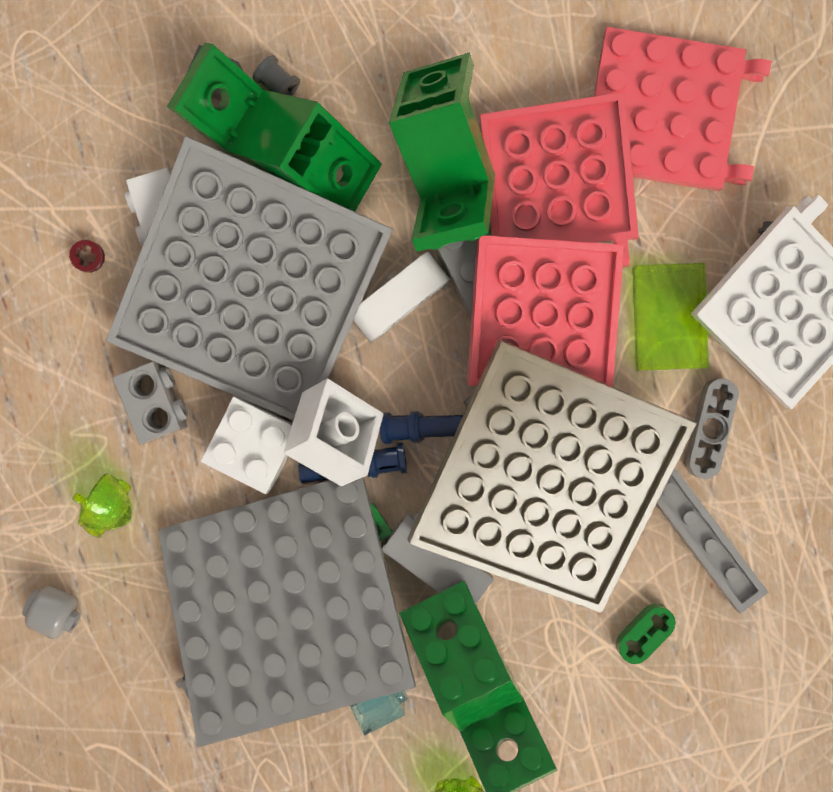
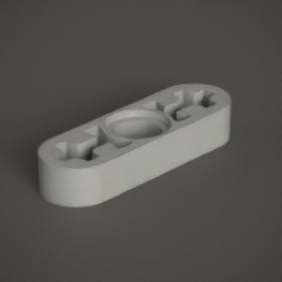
[685,379,739,479]

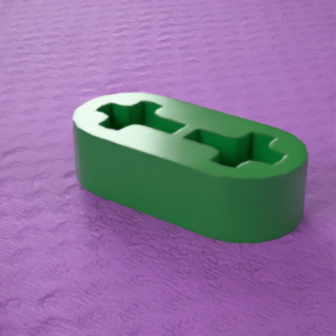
[616,604,676,664]

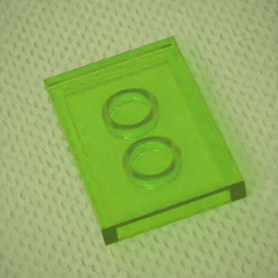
[632,263,709,371]

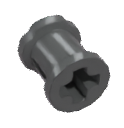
[252,55,300,96]

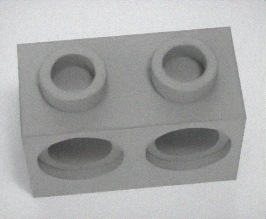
[113,361,188,444]

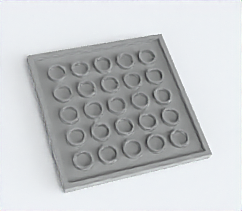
[106,136,393,420]
[158,477,417,747]

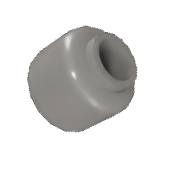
[22,586,81,639]

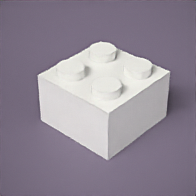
[283,378,383,486]
[201,397,293,494]

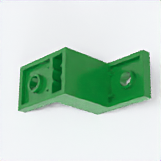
[167,43,382,212]
[389,52,495,252]
[399,581,558,792]

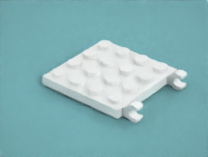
[691,195,833,409]

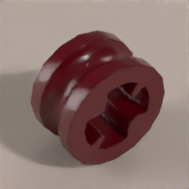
[69,240,105,273]

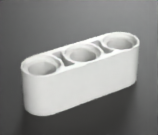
[353,252,451,343]

